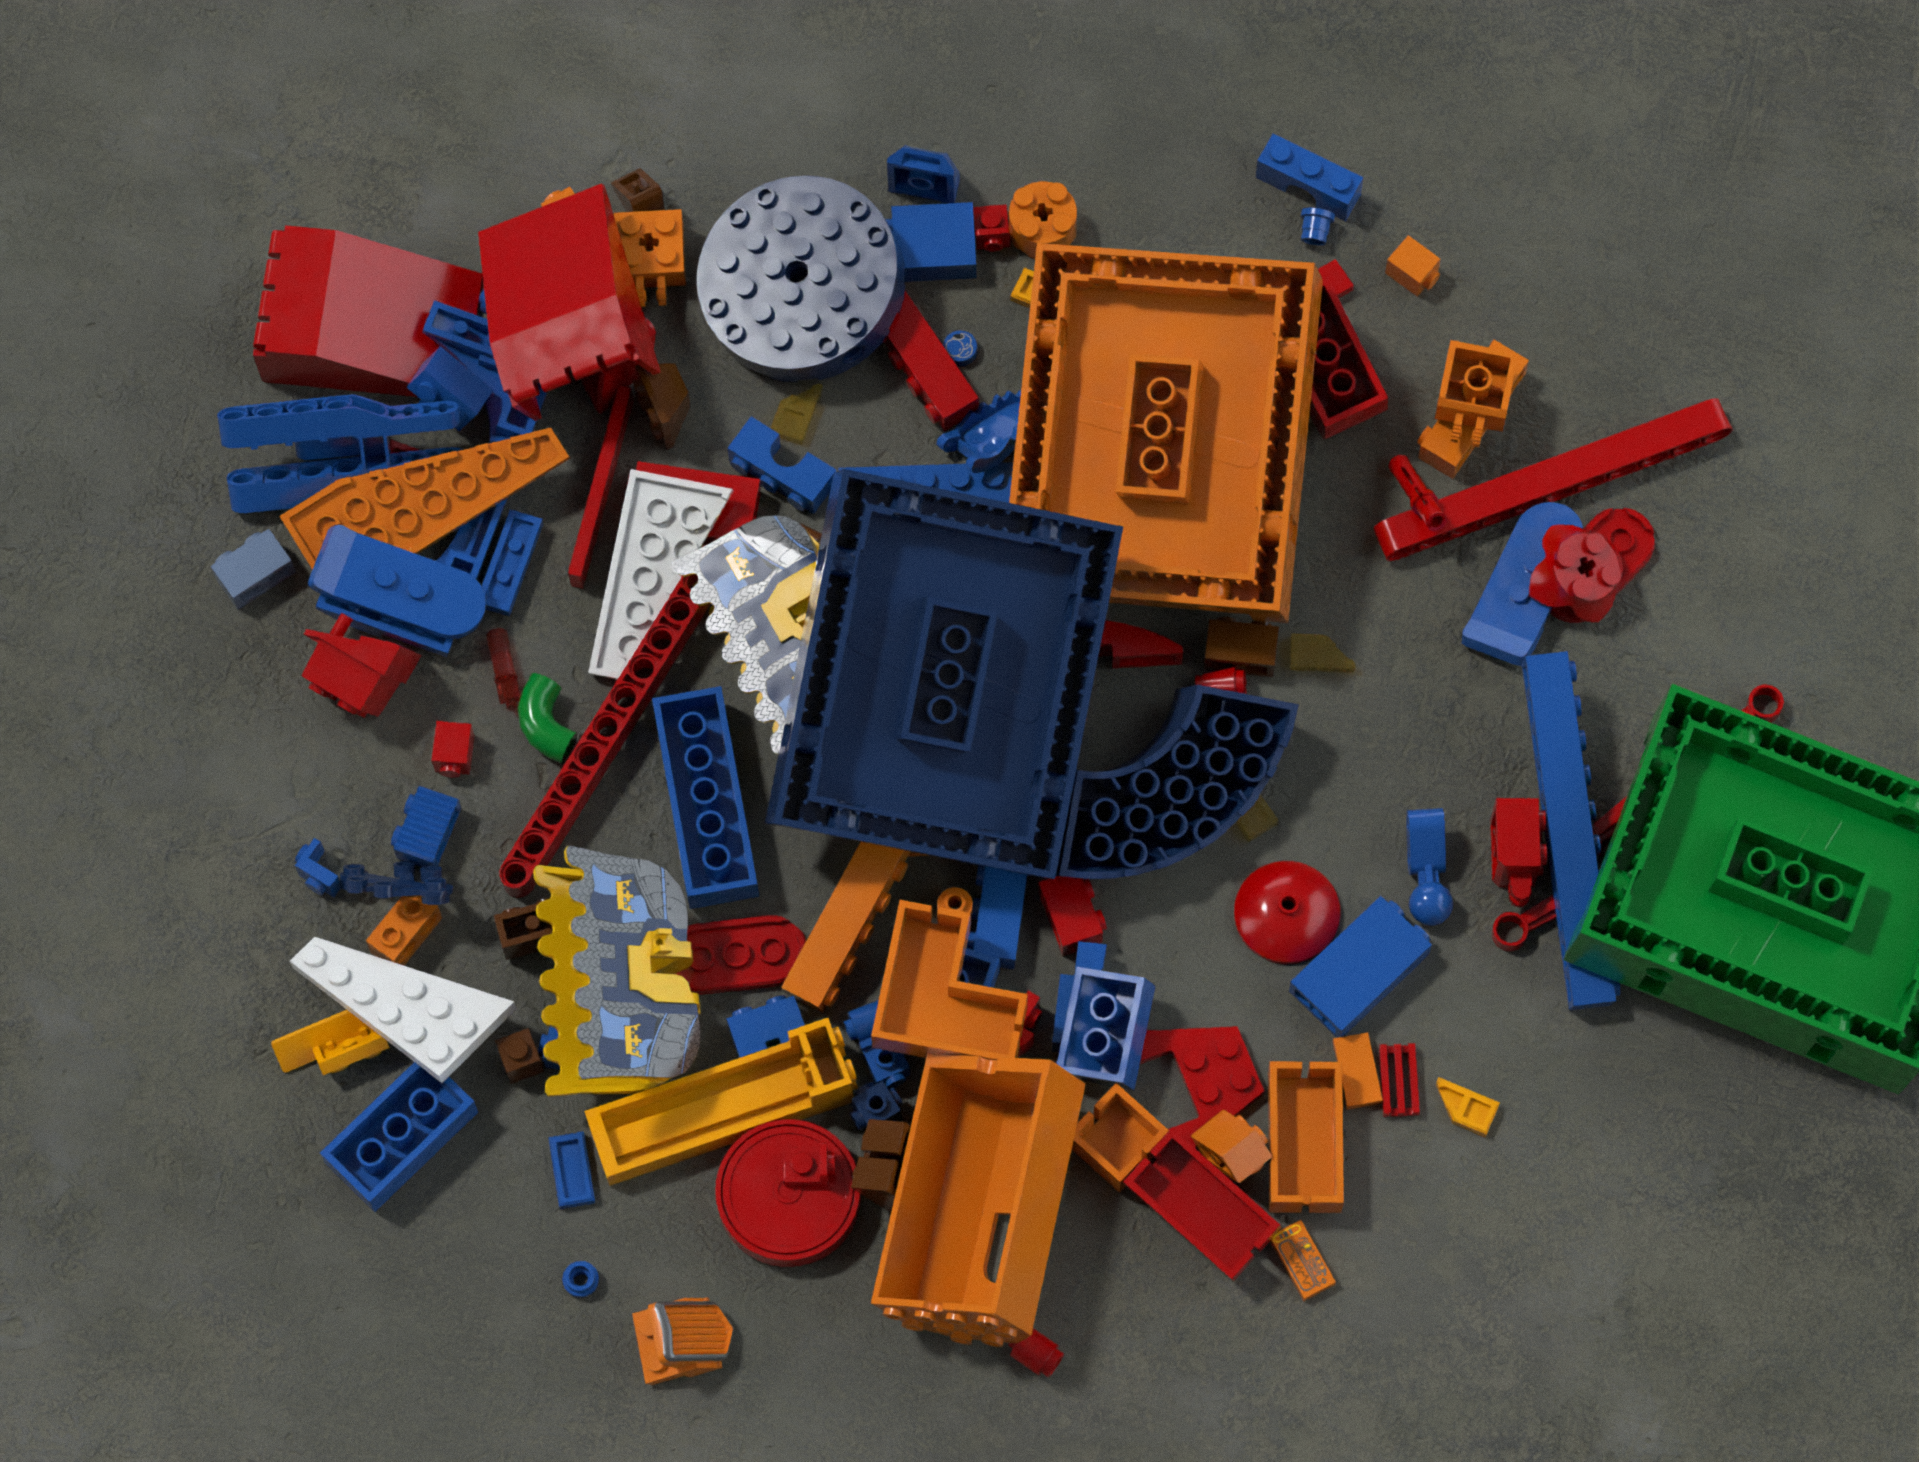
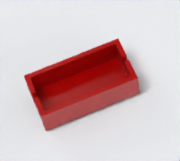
[1123,1128,1282,1282]

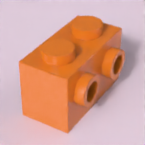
[1191,1109,1272,1183]

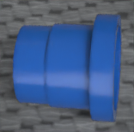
[1300,207,1335,246]

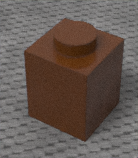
[495,1028,544,1084]

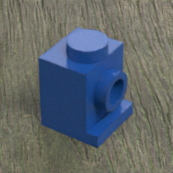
[859,1037,910,1089]

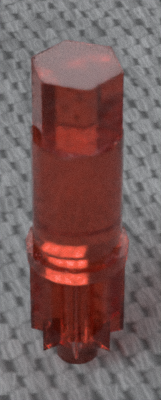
[486,628,521,710]

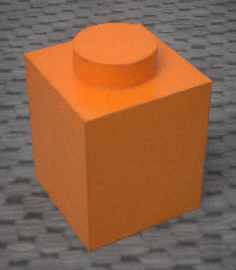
[1385,235,1441,297]

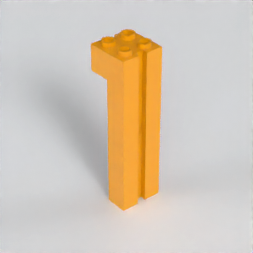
[584,1018,858,1186]

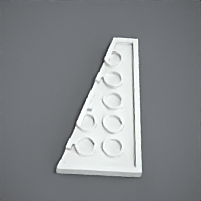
[588,469,734,680]
[290,937,517,1083]

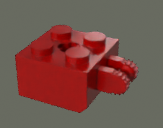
[1490,798,1547,908]

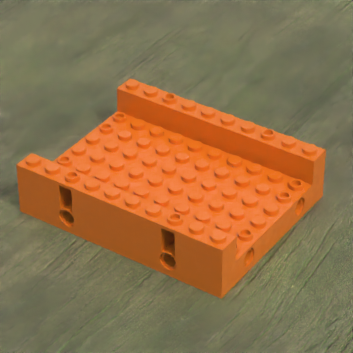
[1009,243,1323,623]

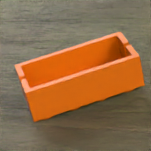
[1268,1061,1344,1213]

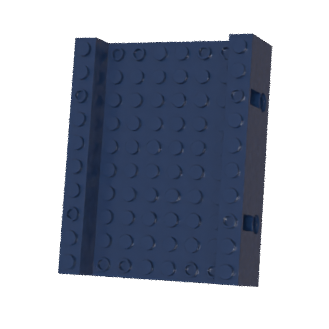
[765,469,1123,879]

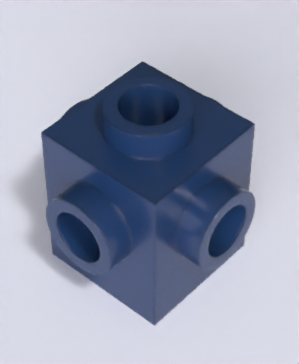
[850,1081,904,1131]

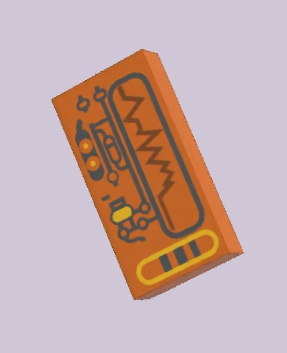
[1270,1220,1336,1302]

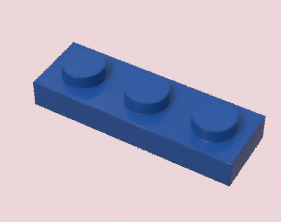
[482,509,544,617]

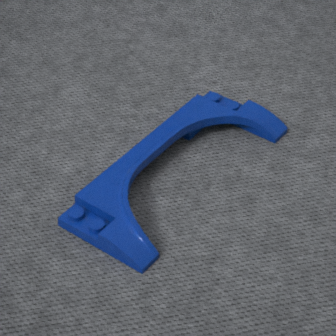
[315,300,549,657]

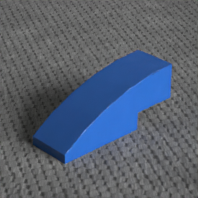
[1052,941,1107,1053]

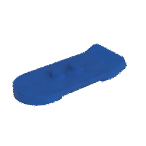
[1462,502,1583,666]
[308,525,486,639]

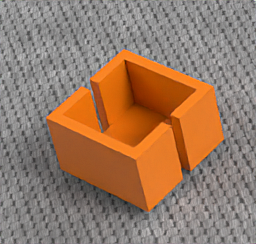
[1072,1083,1169,1193]

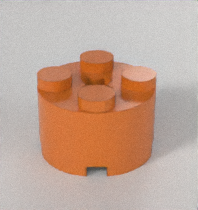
[1009,181,1077,259]

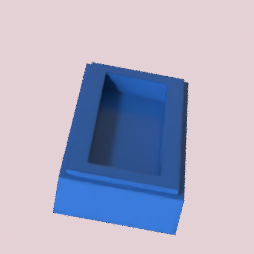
[548,1131,595,1209]

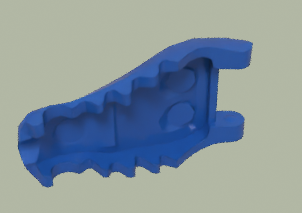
[936,390,1021,473]

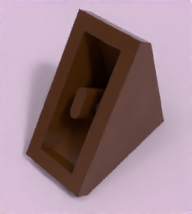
[611,168,665,212]

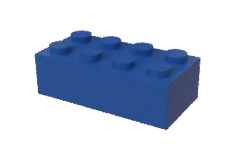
[320,1062,478,1212]

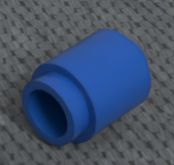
[843,1000,879,1042]

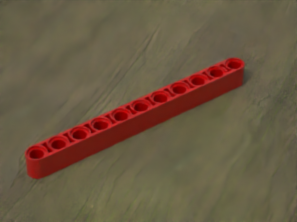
[1373,398,1733,561]
[499,574,710,898]

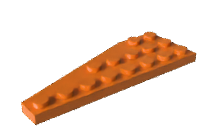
[280,428,570,570]

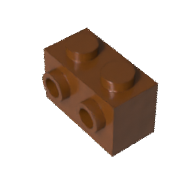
[493,898,553,960]

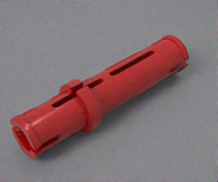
[1388,455,1447,531]

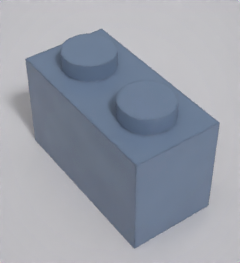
[211,529,296,610]

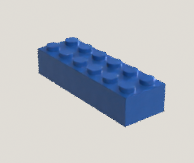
[652,686,759,909]

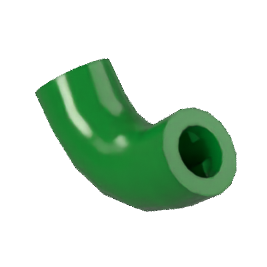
[517,673,578,764]

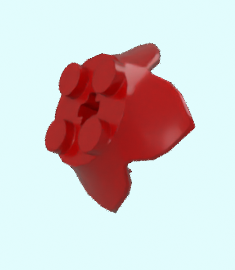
[1529,524,1623,623]

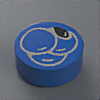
[943,331,977,367]

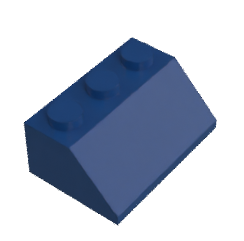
[1057,967,1156,1090]

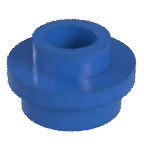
[562,1261,599,1298]

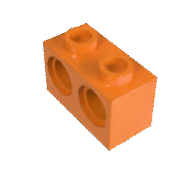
[366,895,442,966]

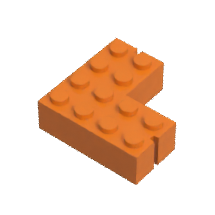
[871,900,1028,1060]

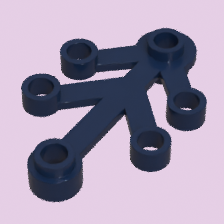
[340,861,453,905]

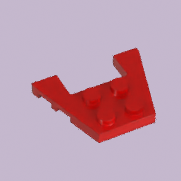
[1140,1026,1264,1148]

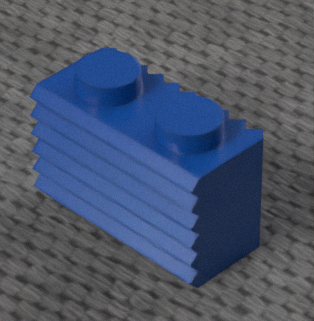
[391,786,461,867]

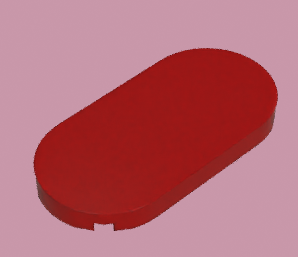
[1550,508,1655,623]
[674,915,806,995]

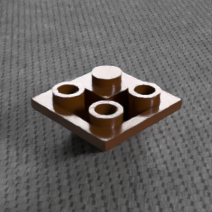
[632,363,691,450]

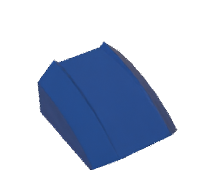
[887,145,960,203]

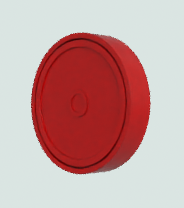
[715,1119,861,1267]

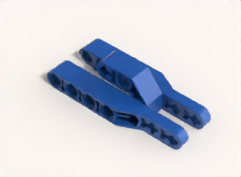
[217,394,463,513]

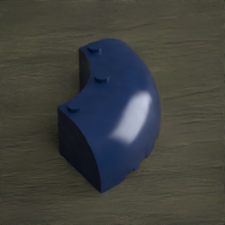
[1056,685,1299,879]

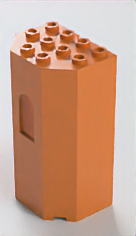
[871,1053,1086,1347]

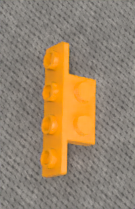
[271,1010,390,1076]

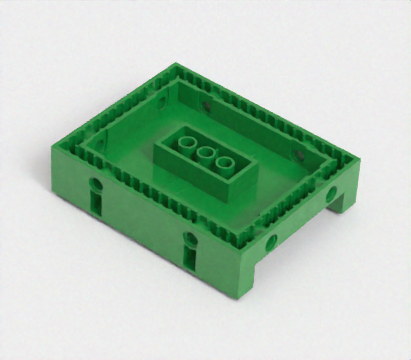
[1563,684,1919,1095]

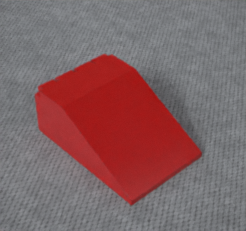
[478,183,661,421]
[253,225,483,397]

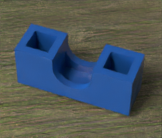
[1256,134,1364,222]
[727,416,836,514]

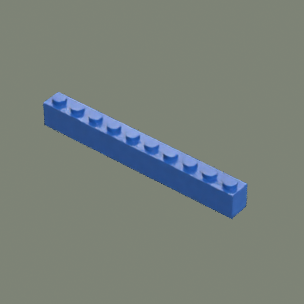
[1521,651,1620,1010]

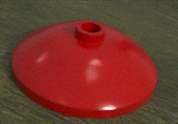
[1234,861,1340,964]

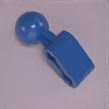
[1406,808,1454,926]

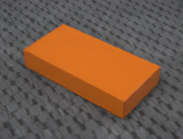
[1332,1032,1383,1110]

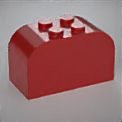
[1309,277,1388,440]

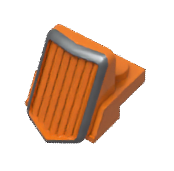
[632,1297,734,1385]

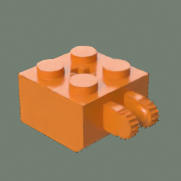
[614,209,686,307]
[1434,340,1519,447]

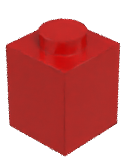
[431,721,475,778]

